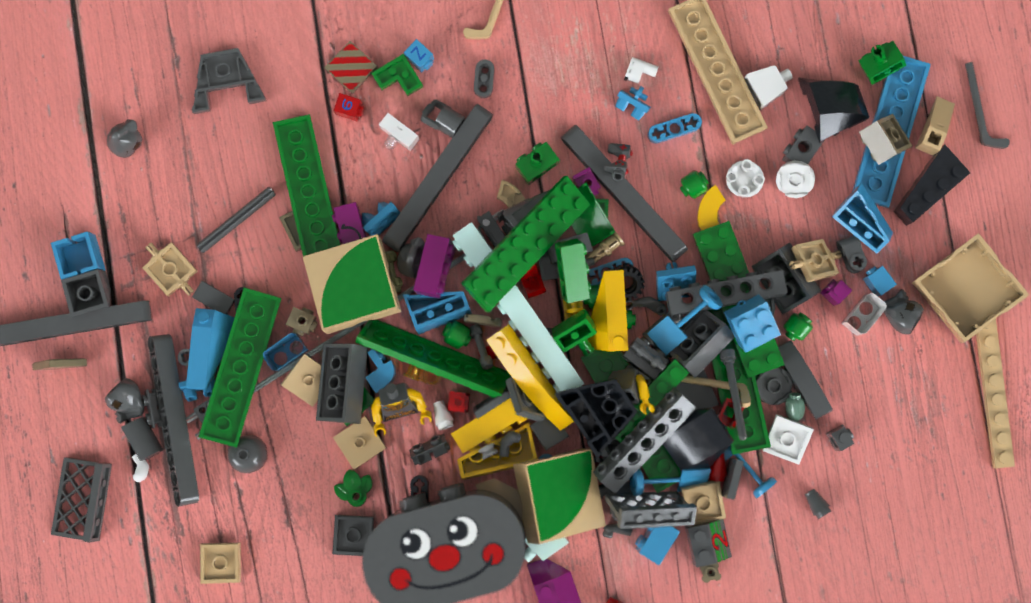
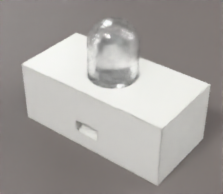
[379,113,419,151]

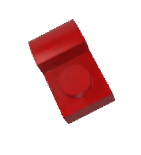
[520,263,546,299]

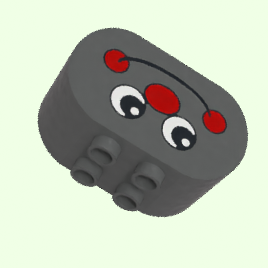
[362,483,525,603]

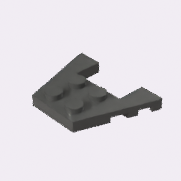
[192,48,266,114]

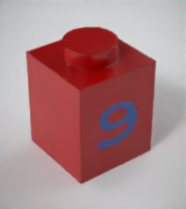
[333,93,365,122]

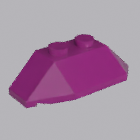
[527,559,581,603]

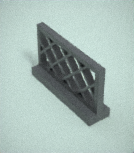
[51,457,112,543]
[604,491,697,529]

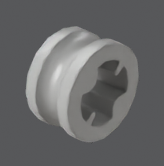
[178,349,190,366]
[478,443,498,460]

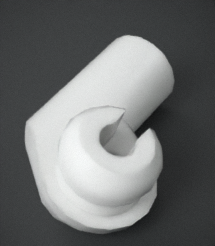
[132,454,149,482]

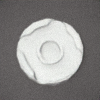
[776,160,815,198]

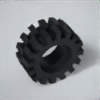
[612,264,645,301]

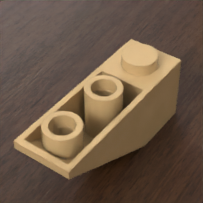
[915,96,955,156]

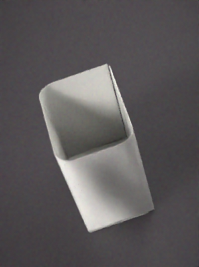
[841,293,887,336]

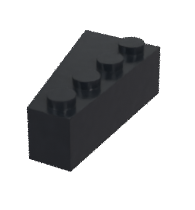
[894,144,970,226]

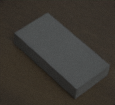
[192,281,235,314]

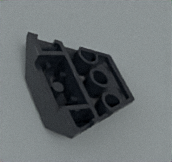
[798,78,869,143]
[554,378,637,458]
[663,408,734,472]

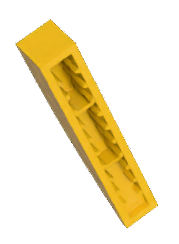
[486,324,574,430]

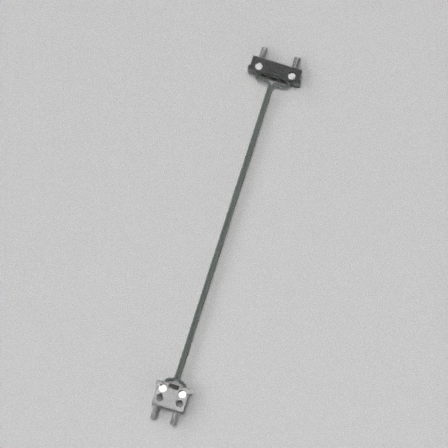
[186,209,505,440]

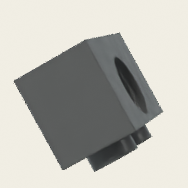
[782,126,824,164]

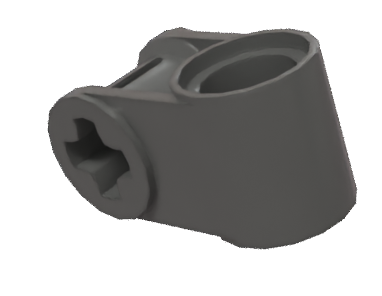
[836,235,867,274]

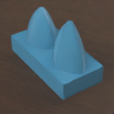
[362,202,401,236]

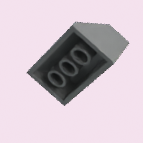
[316,344,368,424]

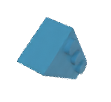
[832,183,893,254]
[403,291,472,334]

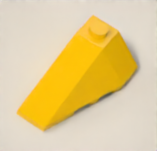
[588,270,628,352]

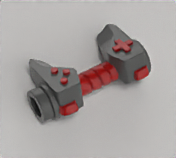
[604,143,633,181]

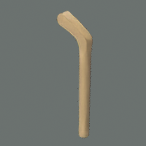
[463,0,503,39]
[681,375,751,408]

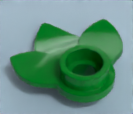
[334,469,372,507]

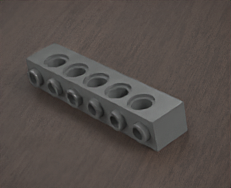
[665,268,788,317]
[593,387,697,493]

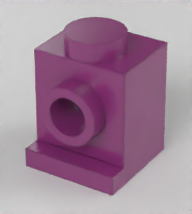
[572,167,601,196]
[820,279,853,306]

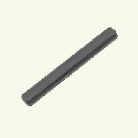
[197,187,276,253]

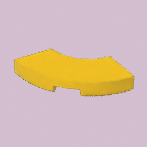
[697,184,726,231]

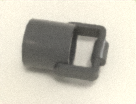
[421,100,466,138]

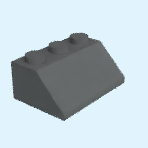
[752,243,821,314]
[668,310,735,378]

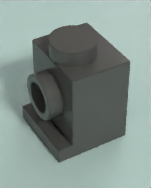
[826,424,854,451]

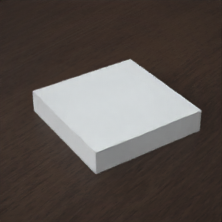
[762,414,814,464]

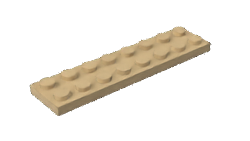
[668,0,768,145]

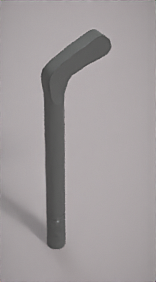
[965,62,1010,149]

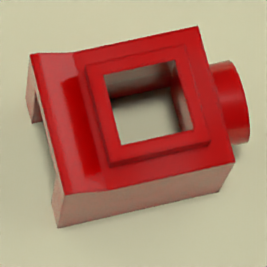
[448,391,470,413]
[717,398,744,429]

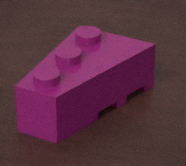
[413,234,456,298]

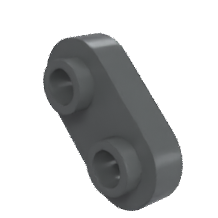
[474,60,494,98]

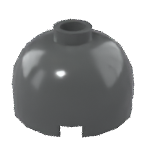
[227,435,268,473]

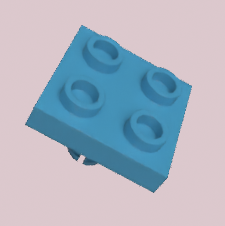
[656,262,696,301]

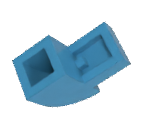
[365,349,396,394]

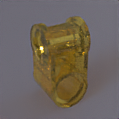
[403,364,442,385]

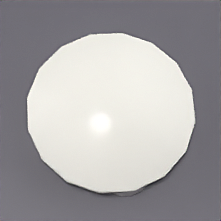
[726,159,765,198]

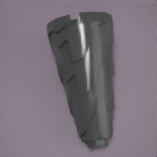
[497,188,552,235]

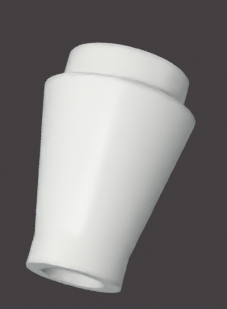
[433,400,454,430]

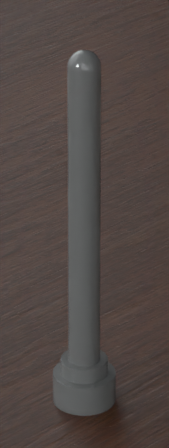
[719,349,747,441]

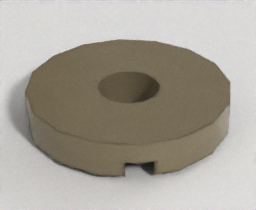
[464,314,502,327]

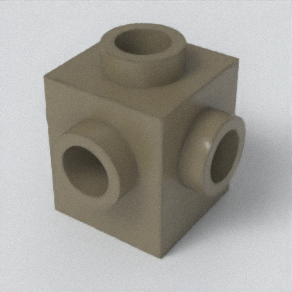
[286,307,318,336]

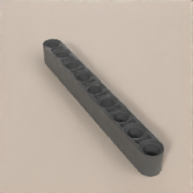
[382,104,493,252]
[561,125,688,262]
[0,301,152,347]
[148,334,199,507]

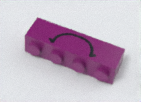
[332,202,366,244]

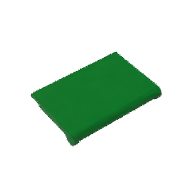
[571,182,615,247]

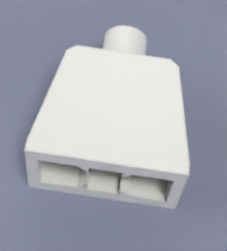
[744,65,793,110]

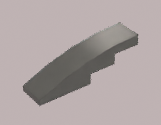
[778,340,833,420]

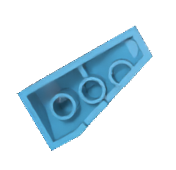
[186,308,235,390]

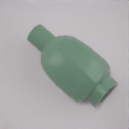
[785,392,805,422]

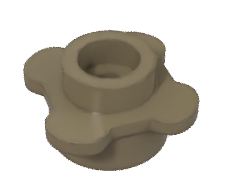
[700,563,721,583]

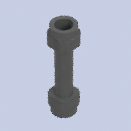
[469,324,494,370]

